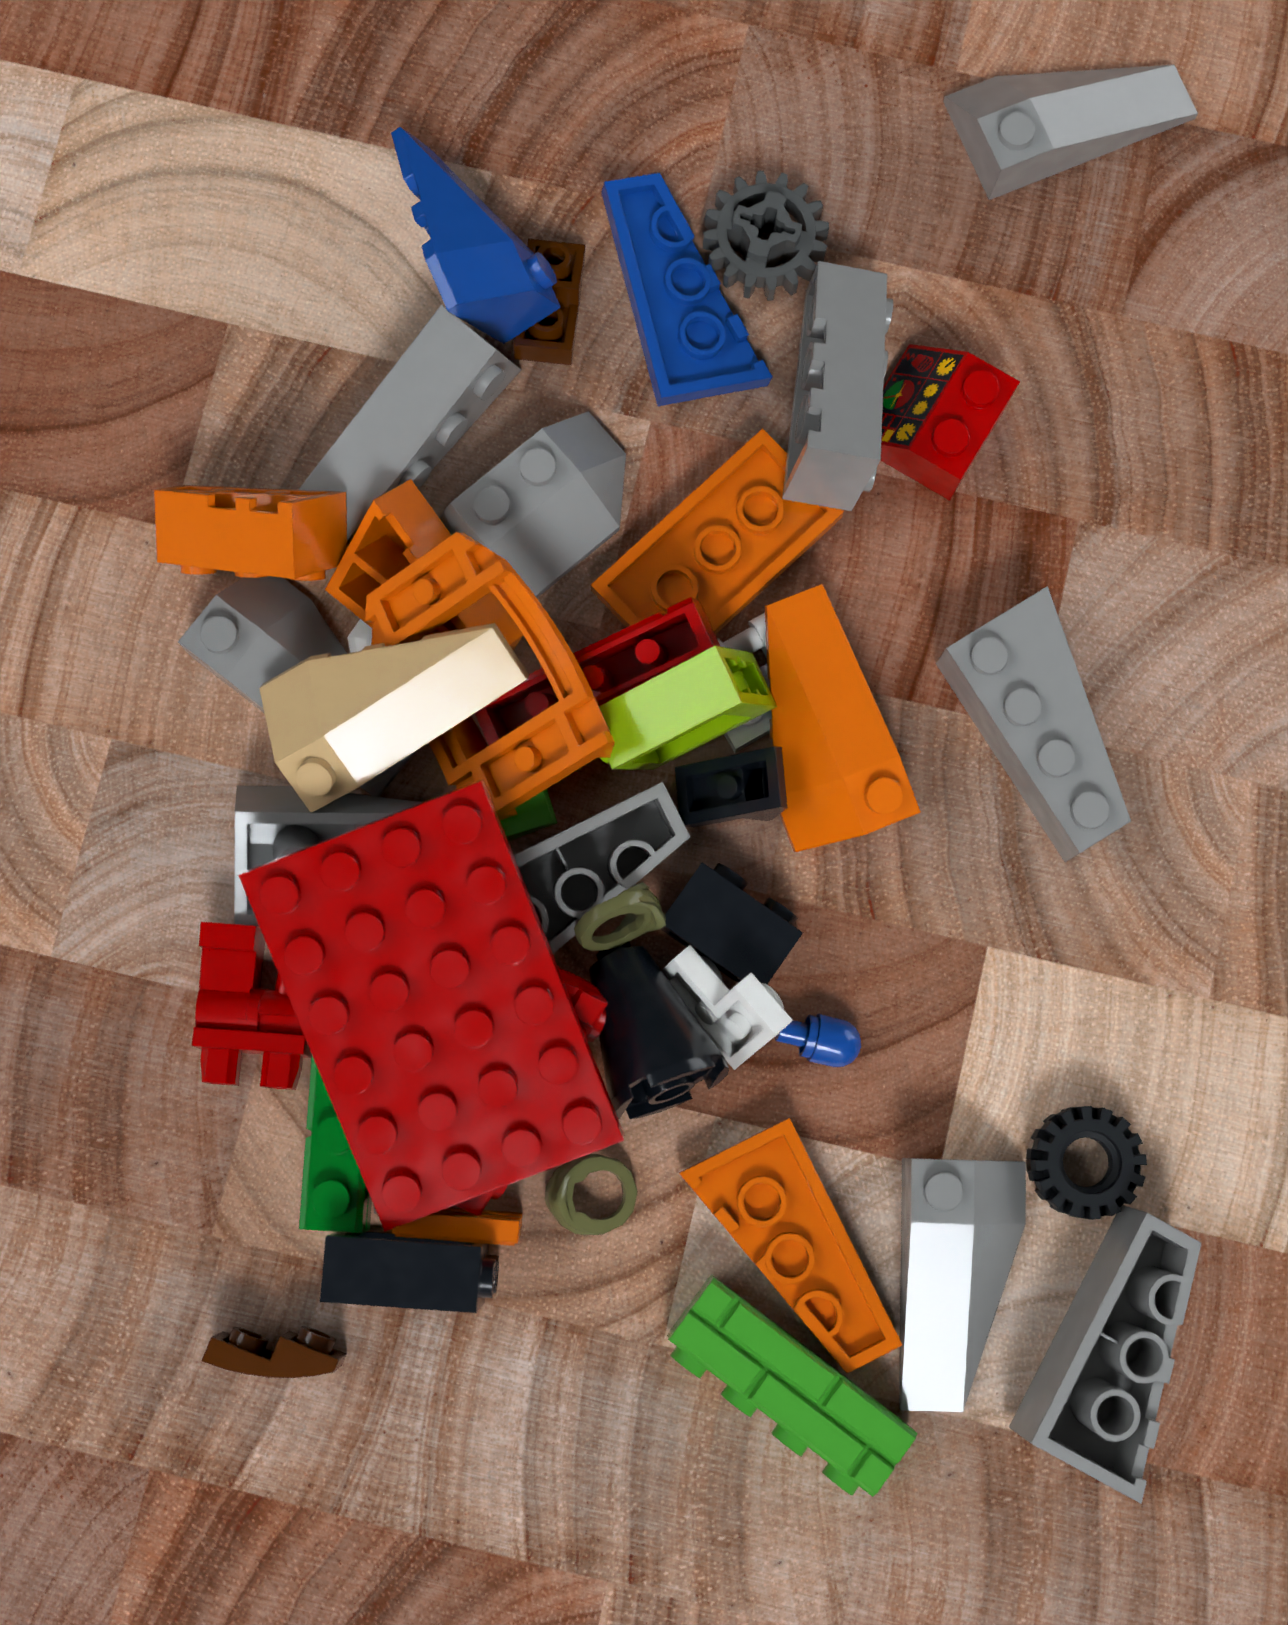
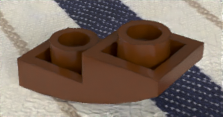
[514,238,586,365]
[202,1326,347,1378]

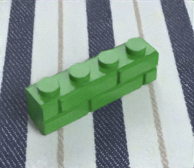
[667,1274,918,1497]

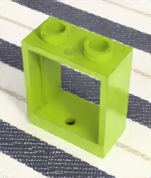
[599,645,777,770]

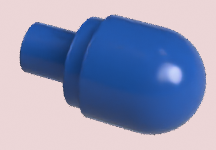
[775,1014,861,1067]

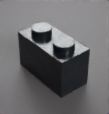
[661,862,803,985]

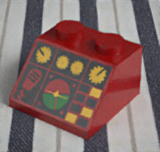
[881,344,1020,501]

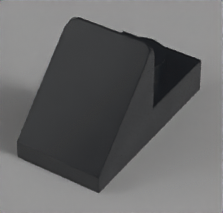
[675,746,788,828]

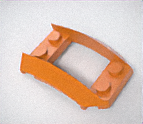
[365,532,615,820]

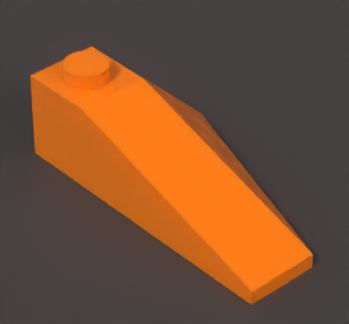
[765,584,921,852]

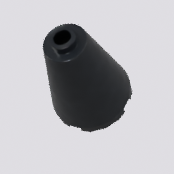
[589,942,729,1119]

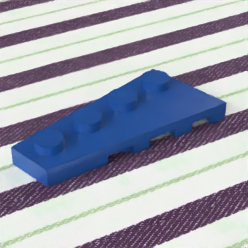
[601,173,773,406]

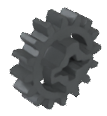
[702,171,829,301]

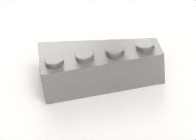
[782,261,893,511]
[298,305,521,542]
[936,586,1131,862]
[514,782,690,954]
[1009,1205,1201,1504]

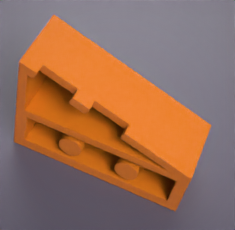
[325,479,523,651]
[154,485,347,581]

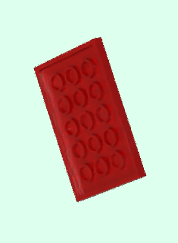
[238,779,624,1231]

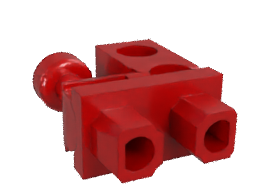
[192,922,312,1090]

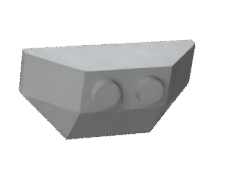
[439,411,626,598]

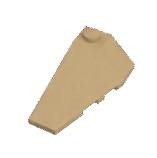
[259,623,529,813]

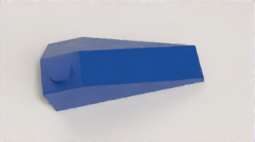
[391,127,561,344]

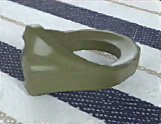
[574,882,666,951]
[545,1154,638,1236]

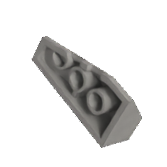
[943,65,1198,200]
[178,576,414,797]
[234,785,422,926]
[899,1158,1026,1412]

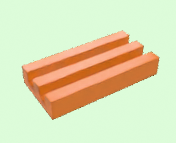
[392,1207,523,1246]

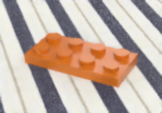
[591,428,844,635]

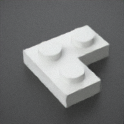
[662,945,793,1070]

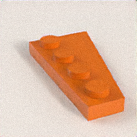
[679,1118,903,1374]

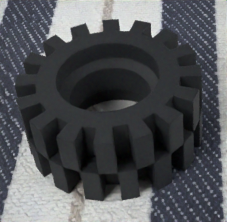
[1026,1106,1147,1220]

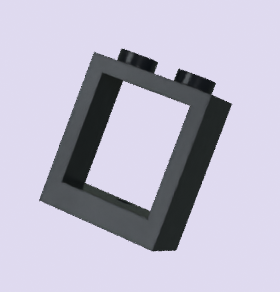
[320,1232,499,1313]

